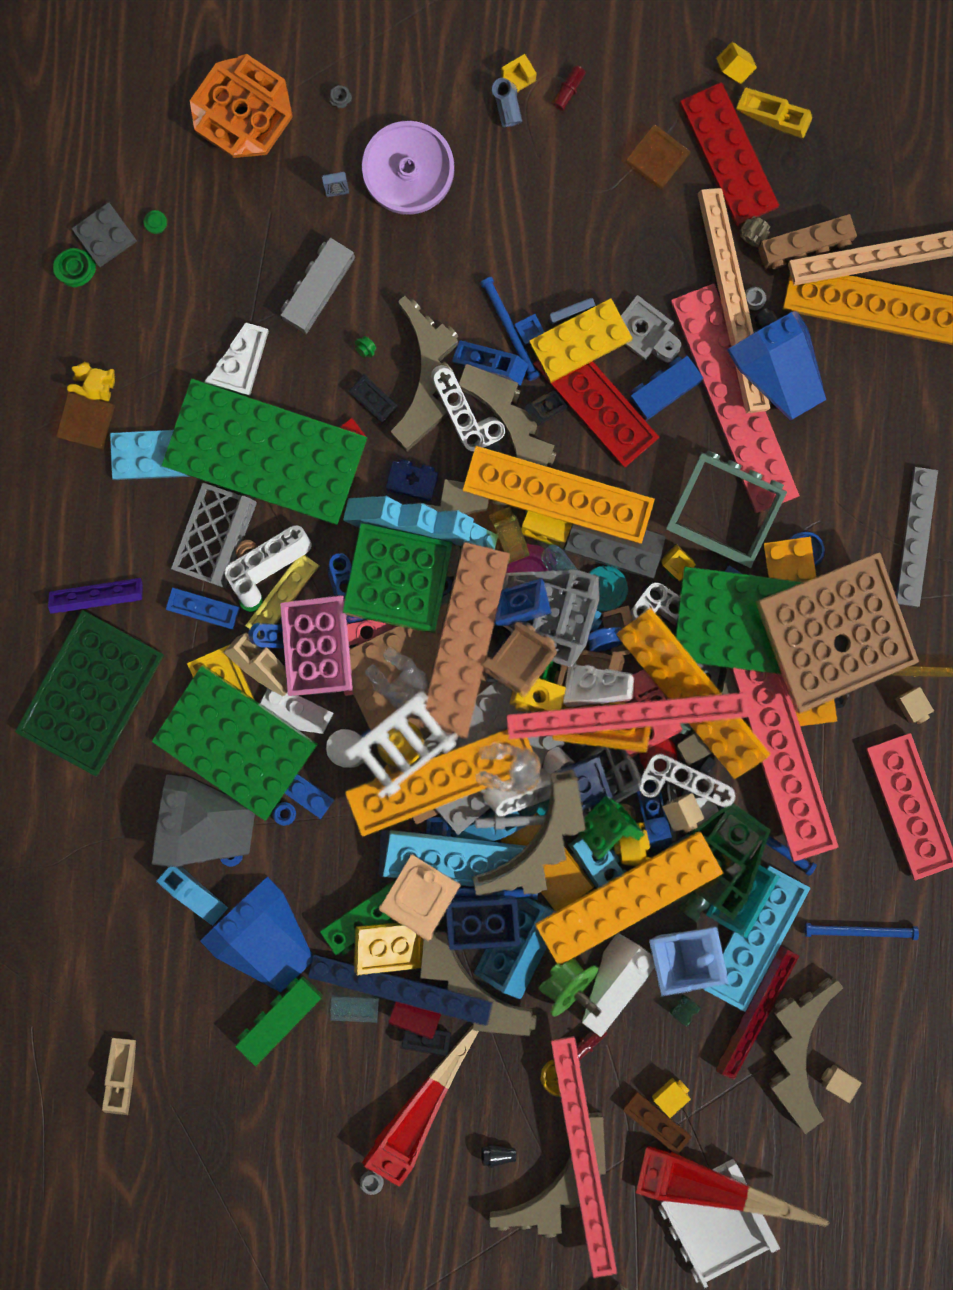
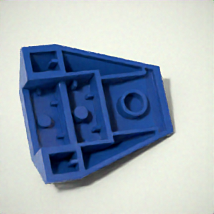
[727,311,826,421]
[200,877,313,992]

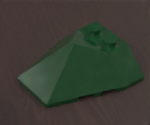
[669,803,771,920]

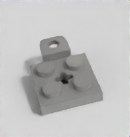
[621,295,681,363]

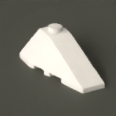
[582,933,655,1037]

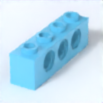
[568,836,627,889]

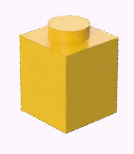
[652,1078,690,1118]

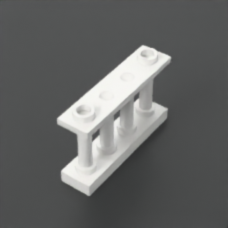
[345,691,458,797]

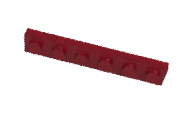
[715,946,799,1080]

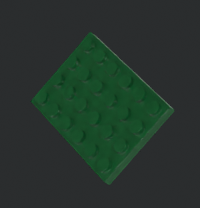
[15,610,165,777]

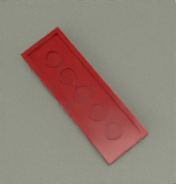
[680,82,779,227]
[534,360,660,468]

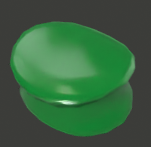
[53,248,96,288]

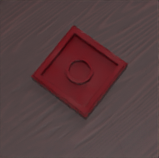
[388,1002,441,1040]

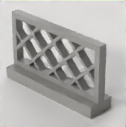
[171,483,257,588]

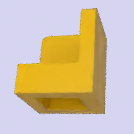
[716,42,757,83]
[501,54,537,92]
[661,544,696,581]

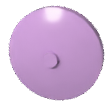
[362,121,454,214]

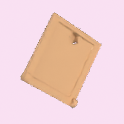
[379,854,461,941]

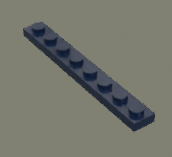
[308,954,493,1026]

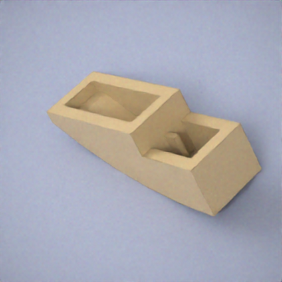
[224,633,288,696]
[102,1038,136,1115]

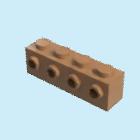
[758,214,857,269]

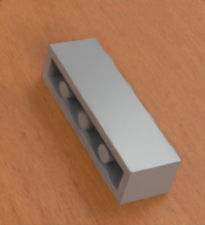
[281,238,355,334]

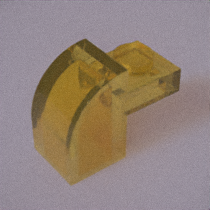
[489,507,530,564]

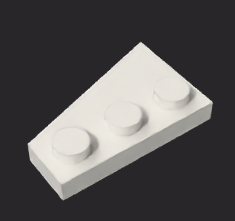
[204,323,269,396]
[563,663,634,707]
[260,688,333,734]

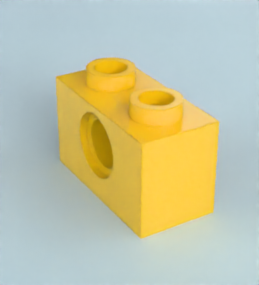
[509,679,566,713]

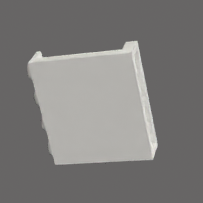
[658,1159,780,1288]

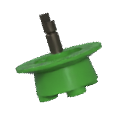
[539,958,602,1018]

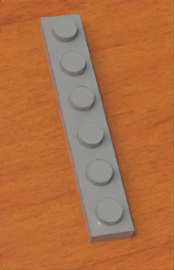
[896,467,938,607]

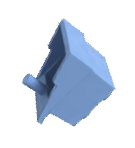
[649,927,728,996]

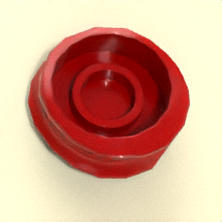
[639,735,677,772]

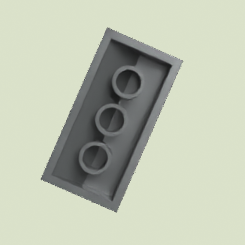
[564,524,666,580]

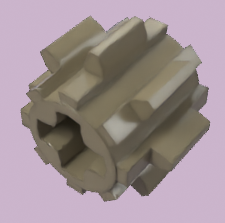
[741,216,770,247]

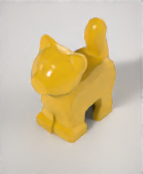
[67,362,115,401]

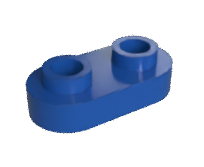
[248,623,284,648]

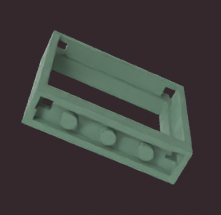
[666,450,787,568]

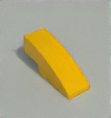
[736,87,812,138]

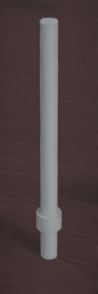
[475,813,589,830]

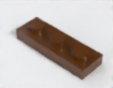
[622,1091,692,1154]

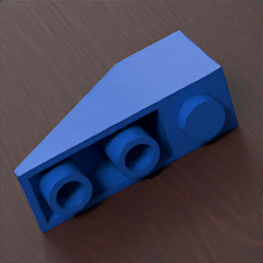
[637,778,672,853]

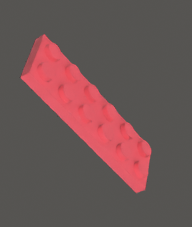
[865,733,953,880]

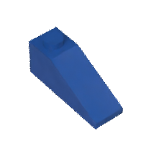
[452,340,529,386]

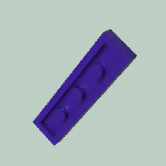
[48,578,143,614]

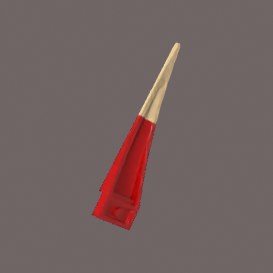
[362,1025,479,1187]
[636,1146,829,1226]

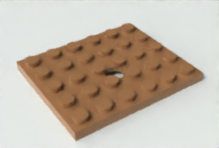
[756,552,919,713]

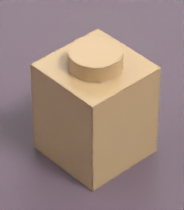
[895,687,934,724]
[662,793,704,832]
[822,1064,861,1103]

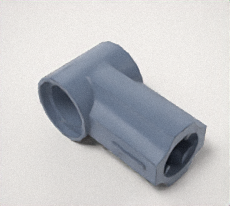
[492,78,522,127]

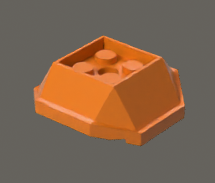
[190,54,293,158]

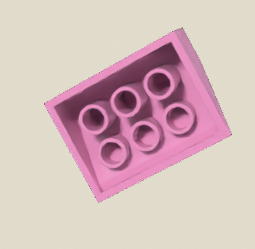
[280,596,352,696]

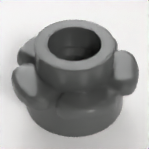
[329,85,352,108]

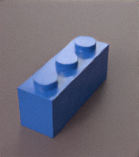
[629,355,703,421]

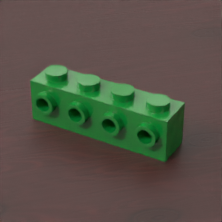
[320,879,397,955]
[235,976,323,1066]

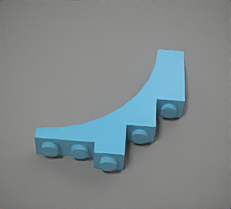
[343,496,498,550]

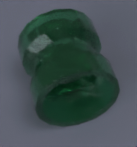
[678,891,710,923]
[669,994,701,1027]

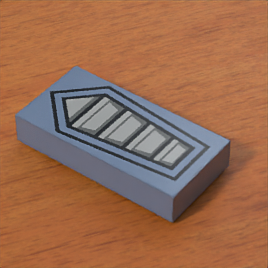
[322,172,349,197]
[549,298,596,327]

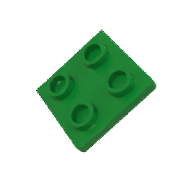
[578,795,645,859]

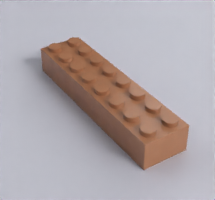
[418,542,510,738]

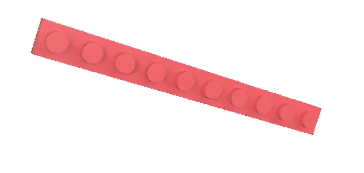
[507,693,748,739]
[551,1036,617,1277]

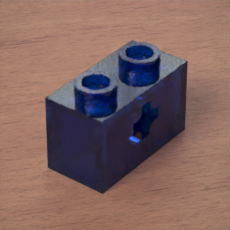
[386,459,438,502]

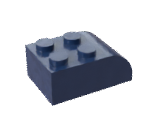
[446,895,520,950]

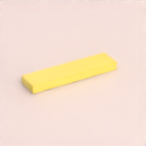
[245,555,320,636]

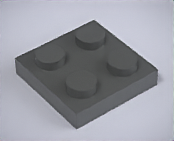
[72,203,137,267]

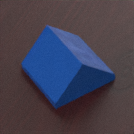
[495,578,552,626]

